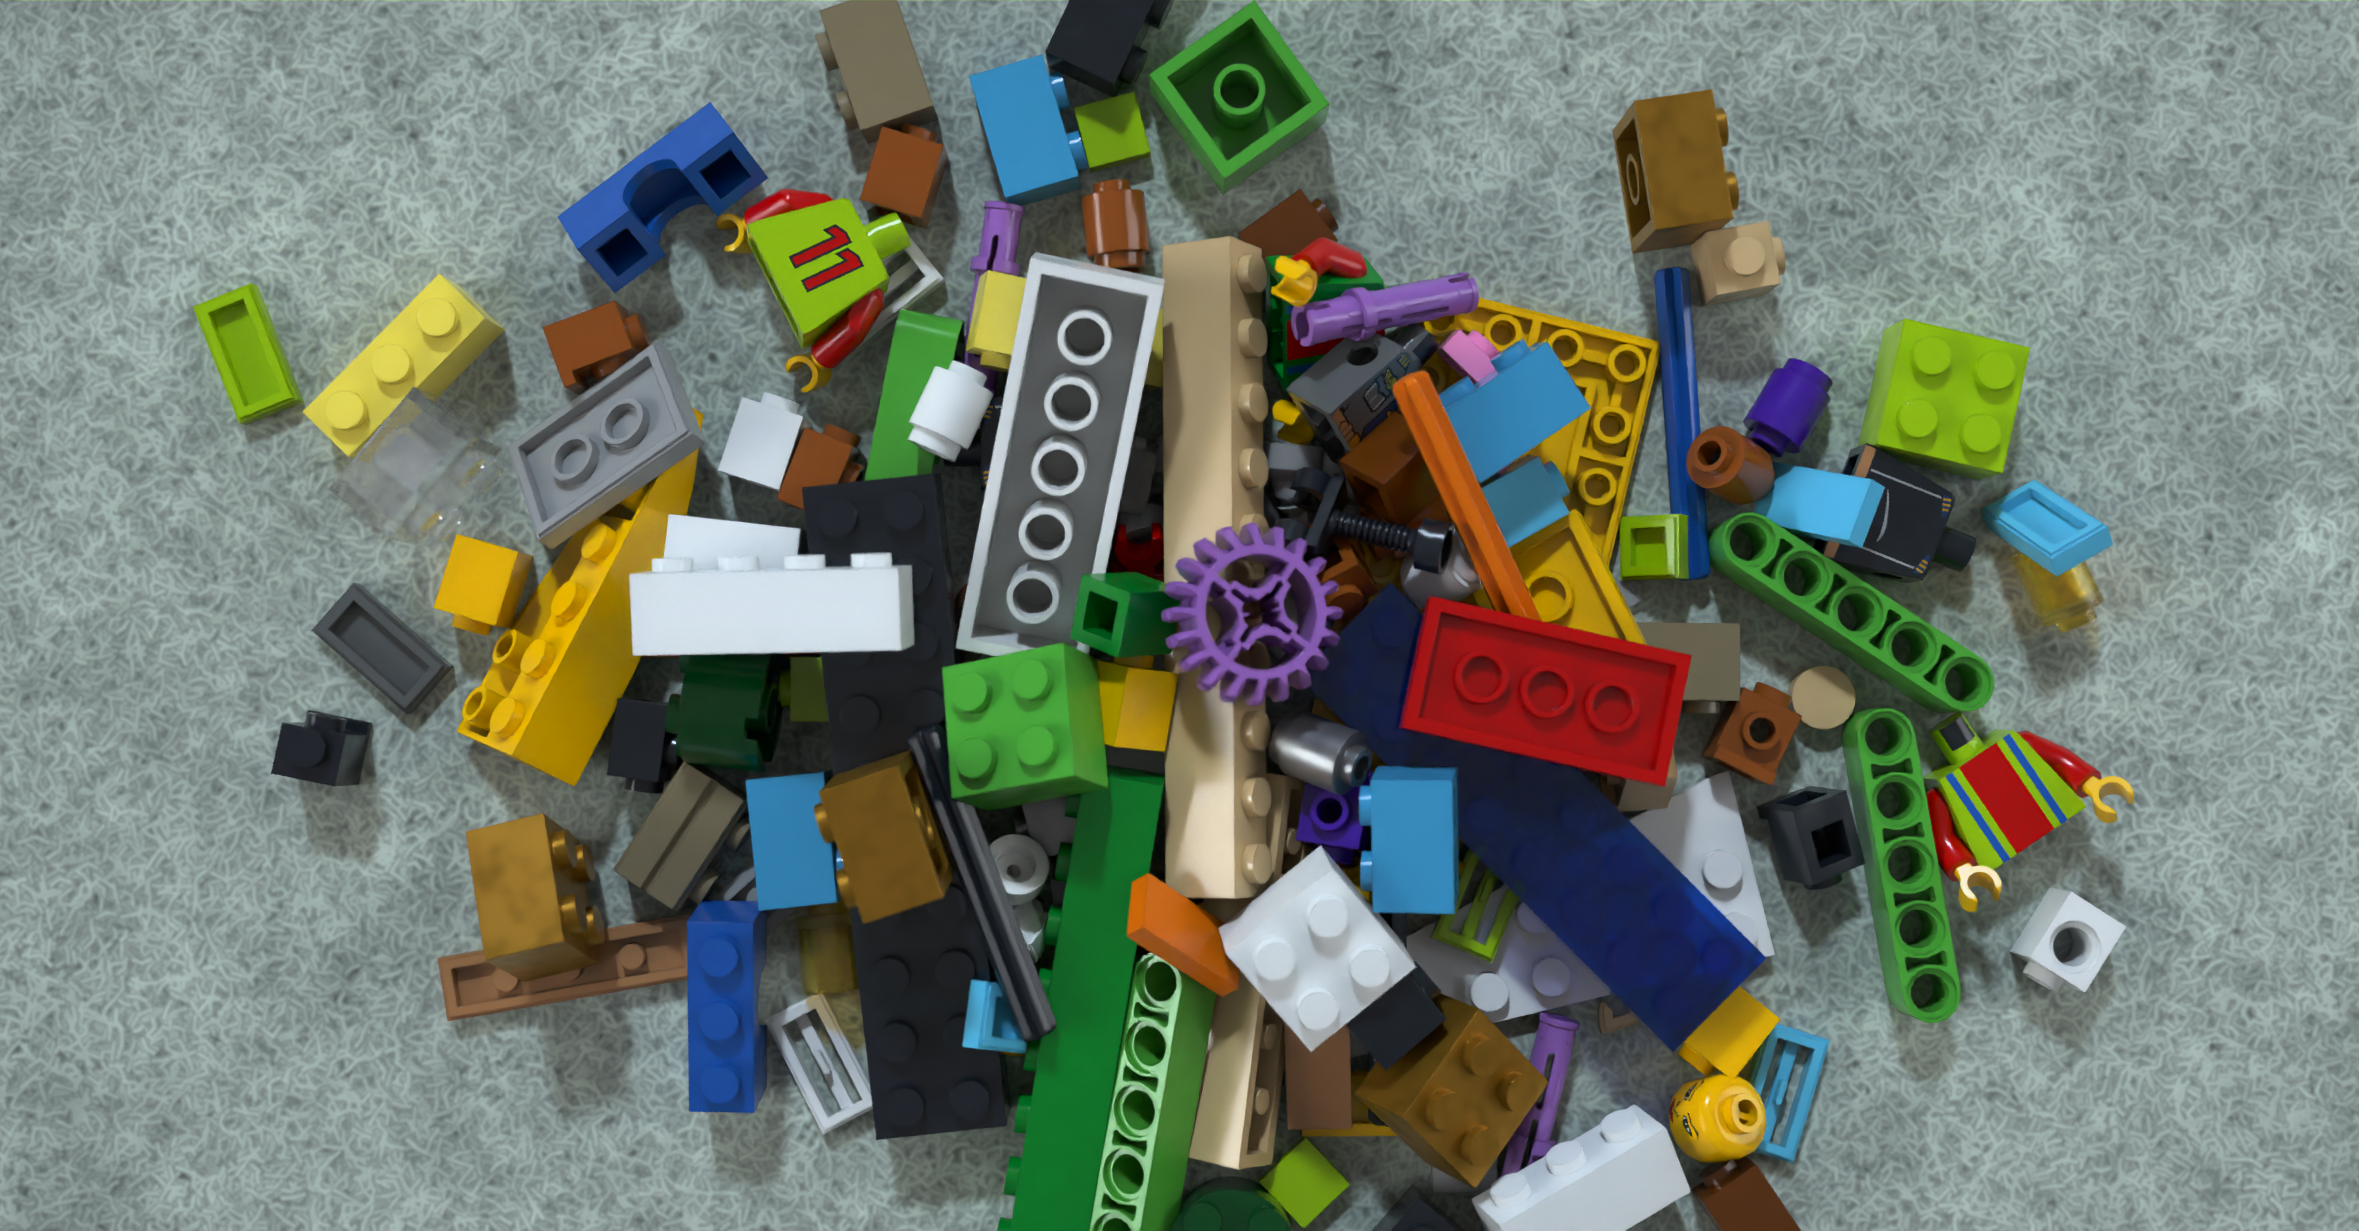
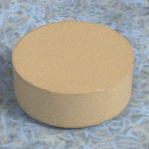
[1787,666,1856,729]

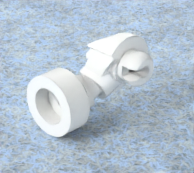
[989,834,1049,964]

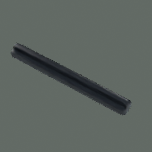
[906,725,1057,1042]

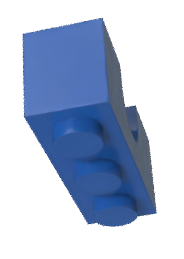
[557,102,768,293]
[687,900,767,1113]

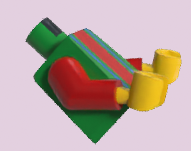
[1265,237,1407,445]

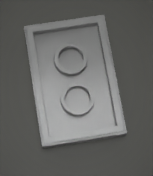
[507,341,706,549]

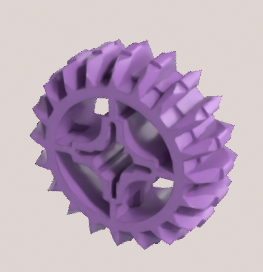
[1161,523,1344,706]

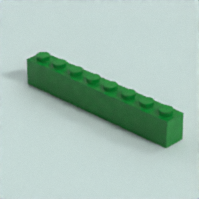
[997,765,1165,1231]

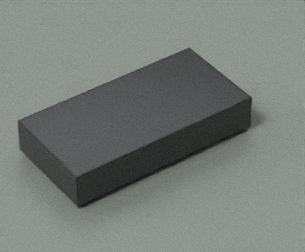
[311,583,454,714]

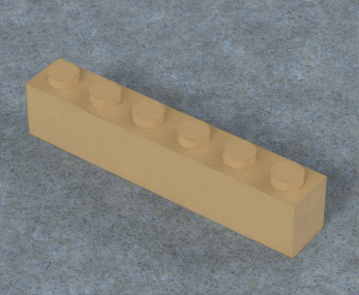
[1188,772,1311,1170]

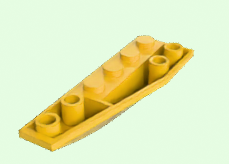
[456,408,704,787]

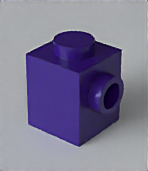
[1296,771,1374,865]

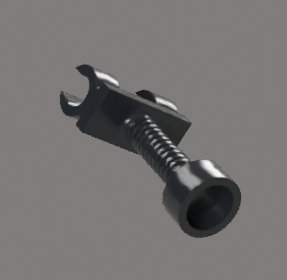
[1274,467,1454,575]

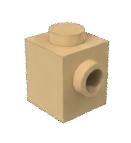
[1690,221,1786,307]

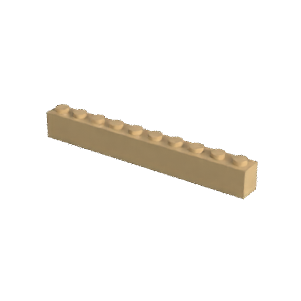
[1162,236,1272,898]

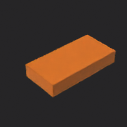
[1126,873,1240,997]

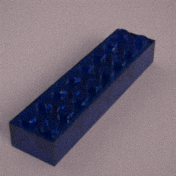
[1306,582,1766,1052]

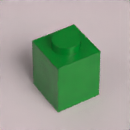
[1070,572,1180,658]

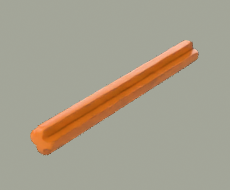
[1392,370,1542,621]

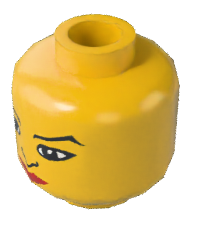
[1668,1074,1767,1163]

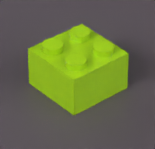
[1858,318,2030,480]

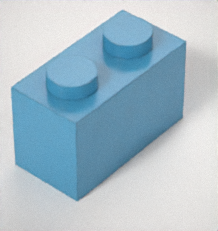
[969,54,1089,206]
[1439,339,1591,483]
[1359,766,1459,914]
[745,770,844,911]

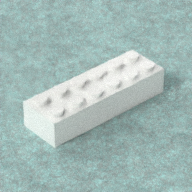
[955,252,1165,656]

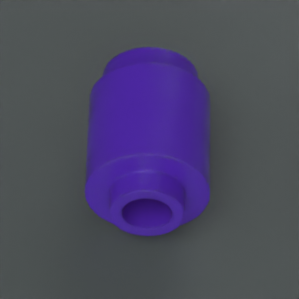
[1743,358,1833,457]

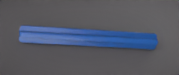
[1654,267,1711,581]

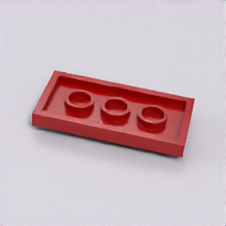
[1399,596,1692,787]

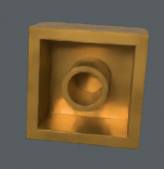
[1612,89,1739,254]
[814,751,954,924]
[466,813,605,982]
[1354,993,1549,1189]

